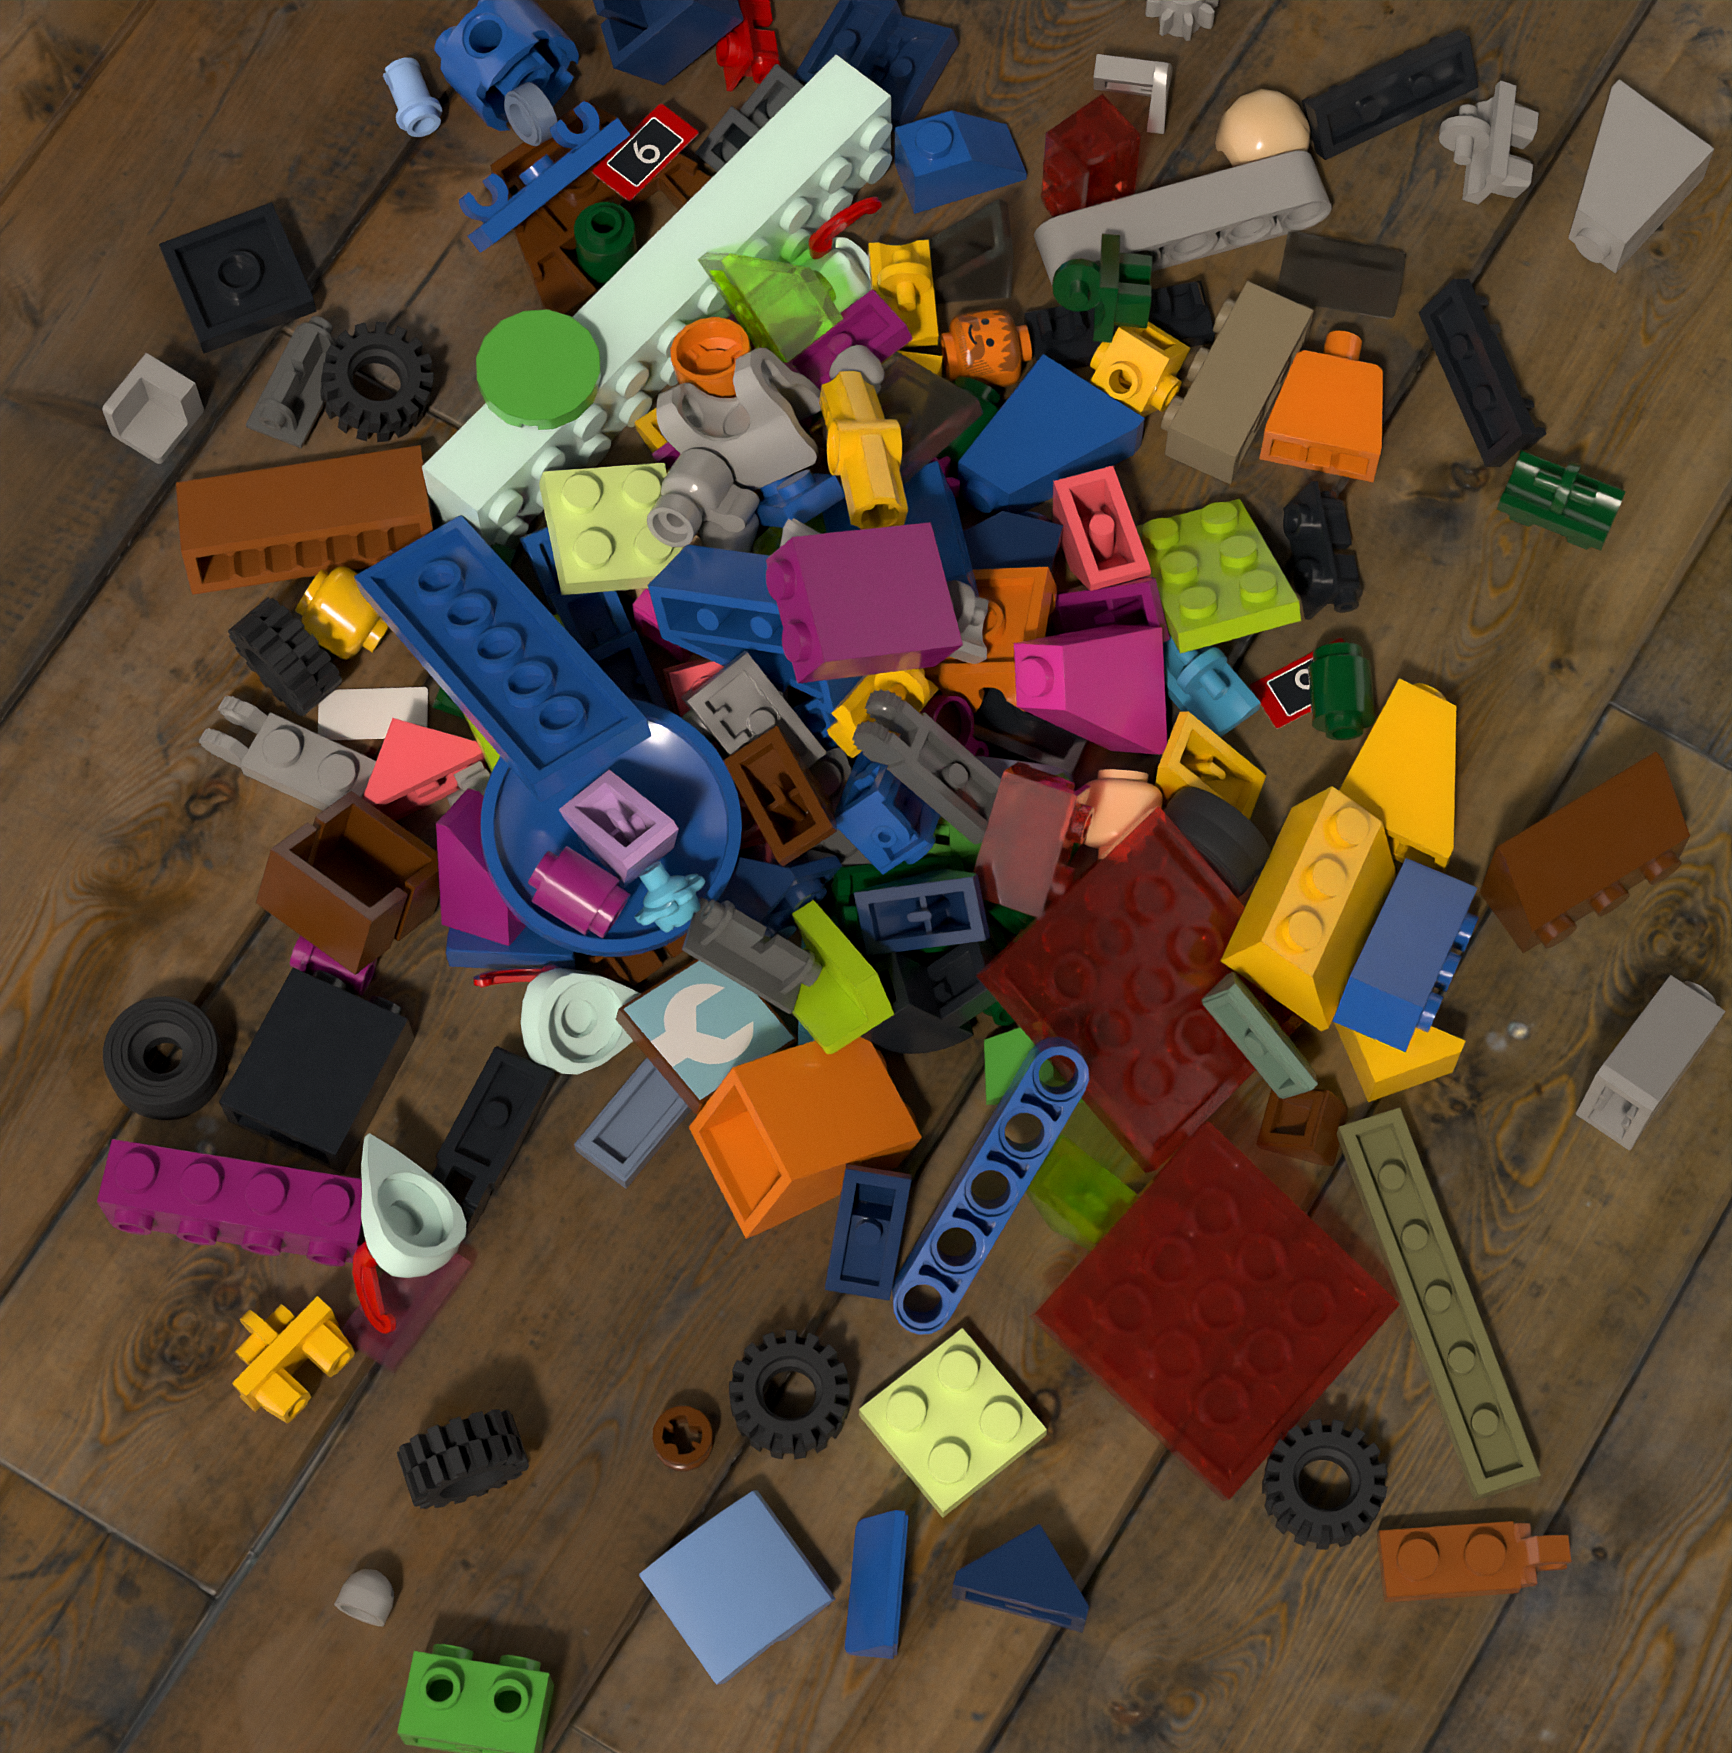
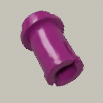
[290,935,377,996]

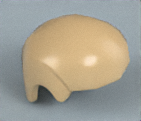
[1215,89,1311,167]

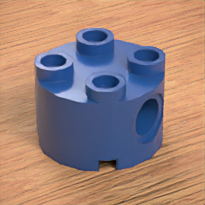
[435,0,579,131]

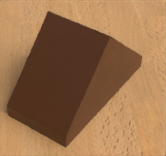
[723,726,837,866]

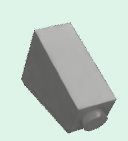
[1568,79,1714,273]
[1576,975,1726,1151]

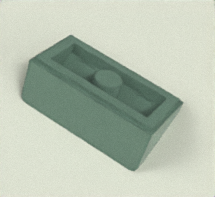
[1201,972,1318,1099]

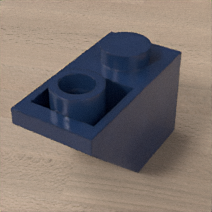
[718,842,842,940]

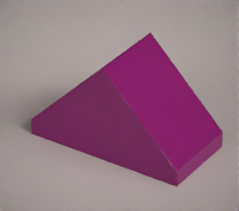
[1051,576,1170,643]

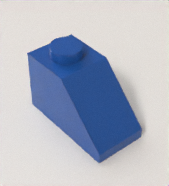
[895,110,1027,214]

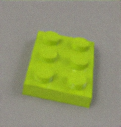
[1135,499,1301,654]

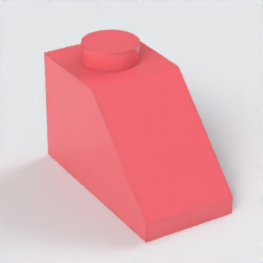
[1052,466,1151,591]

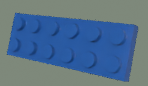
[354,515,652,802]

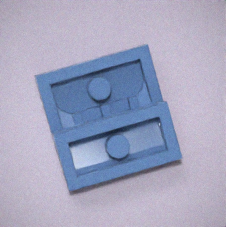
[639,1490,836,1685]

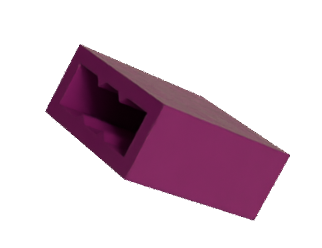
[766,522,963,684]

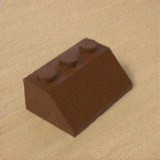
[1479,751,1690,953]

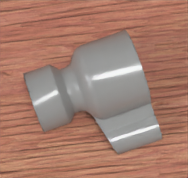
[647,448,760,547]

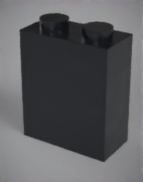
[219,968,415,1174]

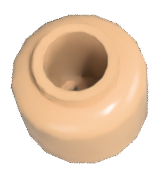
[1079,769,1163,863]

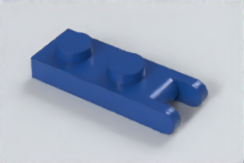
[755,470,845,528]

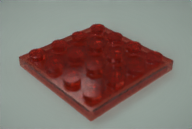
[976,806,1305,1173]
[1029,1121,1400,1501]

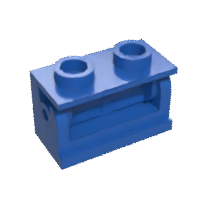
[834,735,941,874]

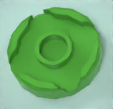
[476,309,601,430]

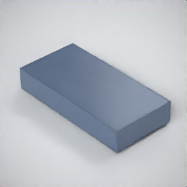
[574,1058,691,1189]

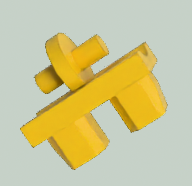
[868,240,939,353]
[827,668,939,758]
[232,1296,355,1423]

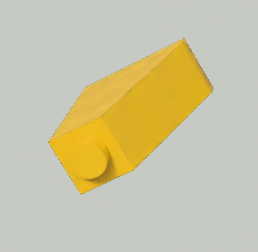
[1339,678,1456,874]

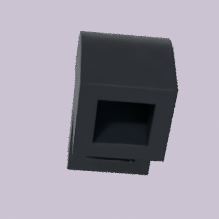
[861,940,1007,1054]

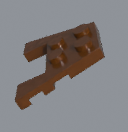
[490,100,712,317]

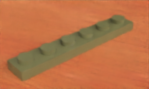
[1336,1108,1541,1501]

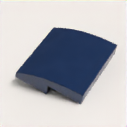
[794,0,959,132]

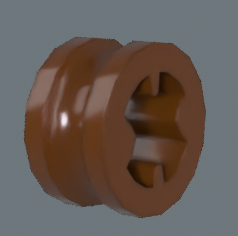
[652,1406,713,1472]

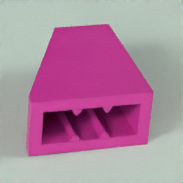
[1014,625,1167,755]

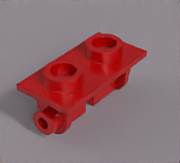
[716,0,781,92]

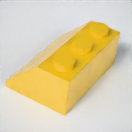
[1221,786,1397,1032]

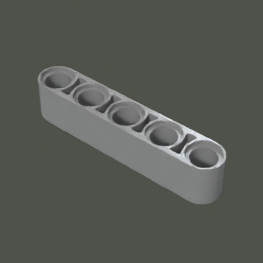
[1034,151,1332,285]

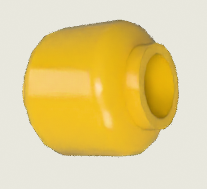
[295,566,390,659]

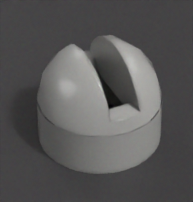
[829,345,885,394]
[334,1569,394,1626]

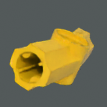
[819,371,908,530]

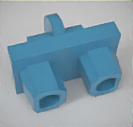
[1163,636,1261,738]

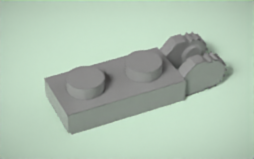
[199,695,376,811]

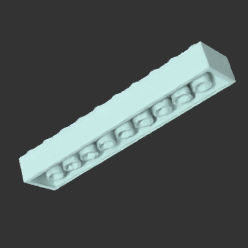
[422,55,892,549]

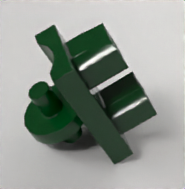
[1052,233,1152,343]
[1497,451,1626,551]

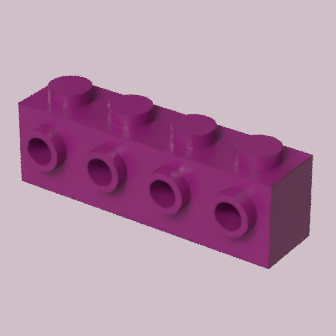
[97,1139,365,1266]

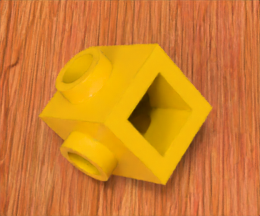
[1090,322,1191,417]

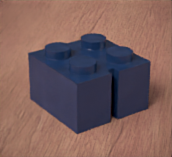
[593,0,744,86]

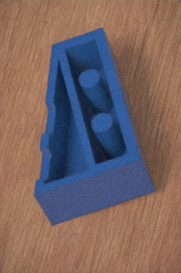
[648,544,863,714]

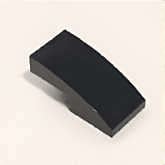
[695,64,804,172]

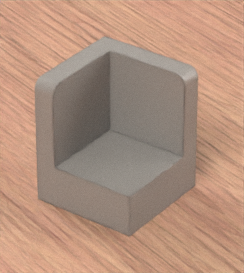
[102,353,204,464]

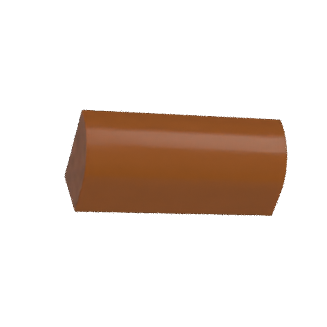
[176,445,435,595]

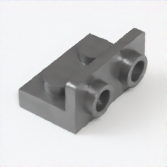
[681,651,827,787]

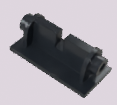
[1283,480,1363,620]

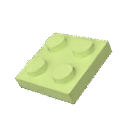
[539,463,683,595]
[859,1328,1047,1518]

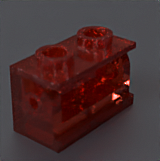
[1041,93,1141,218]
[973,762,1094,918]

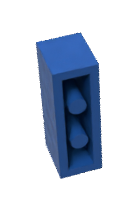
[1333,858,1479,1052]

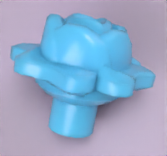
[634,861,706,933]

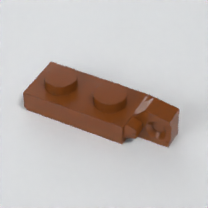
[1376,1521,1572,1602]

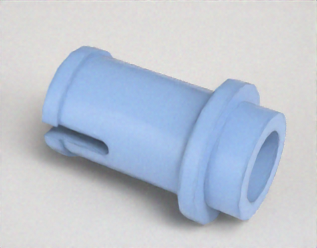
[383,58,442,137]

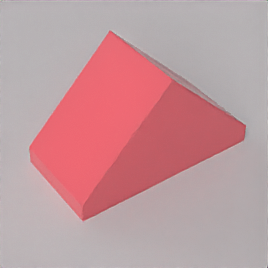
[363,718,487,821]

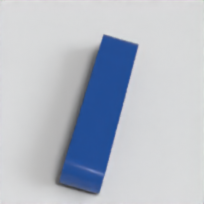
[892,1037,1089,1335]

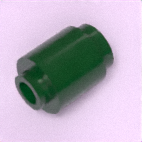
[574,202,637,285]
[1308,642,1375,741]

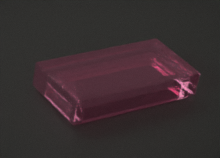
[341,1253,473,1374]

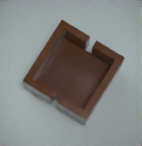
[256,791,440,975]

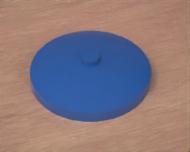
[480,698,742,957]

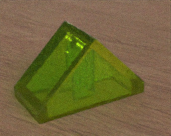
[1025,1135,1164,1269]

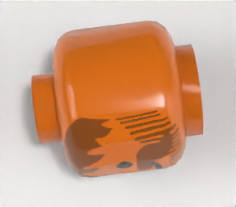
[940,308,1032,389]

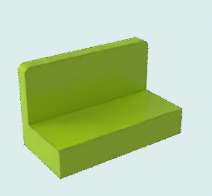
[792,900,894,1054]

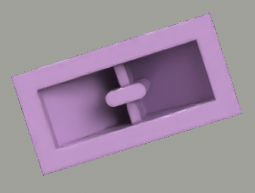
[559,770,679,889]

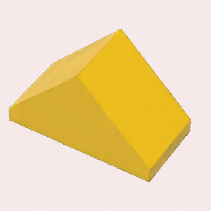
[1155,711,1266,820]
[1334,997,1466,1103]

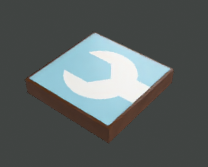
[615,959,798,1115]

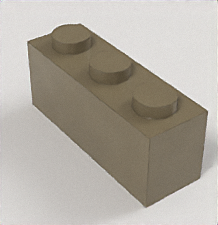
[1161,281,1314,485]

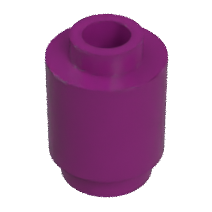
[528,846,631,939]

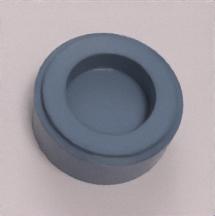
[504,82,557,146]

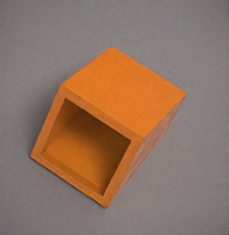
[689,1036,922,1239]

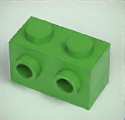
[397,1644,554,1753]

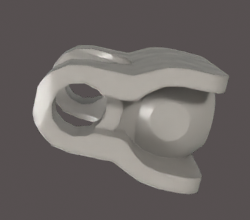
[656,348,821,491]

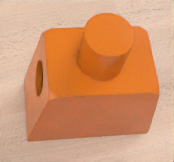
[1259,331,1383,482]

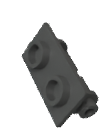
[246,316,337,449]
[682,897,822,1014]

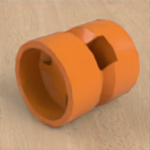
[670,317,752,398]

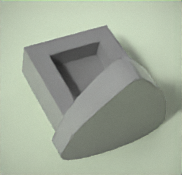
[1093,54,1173,134]

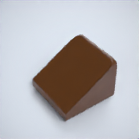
[1256,1089,1348,1166]

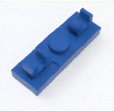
[459,101,630,253]

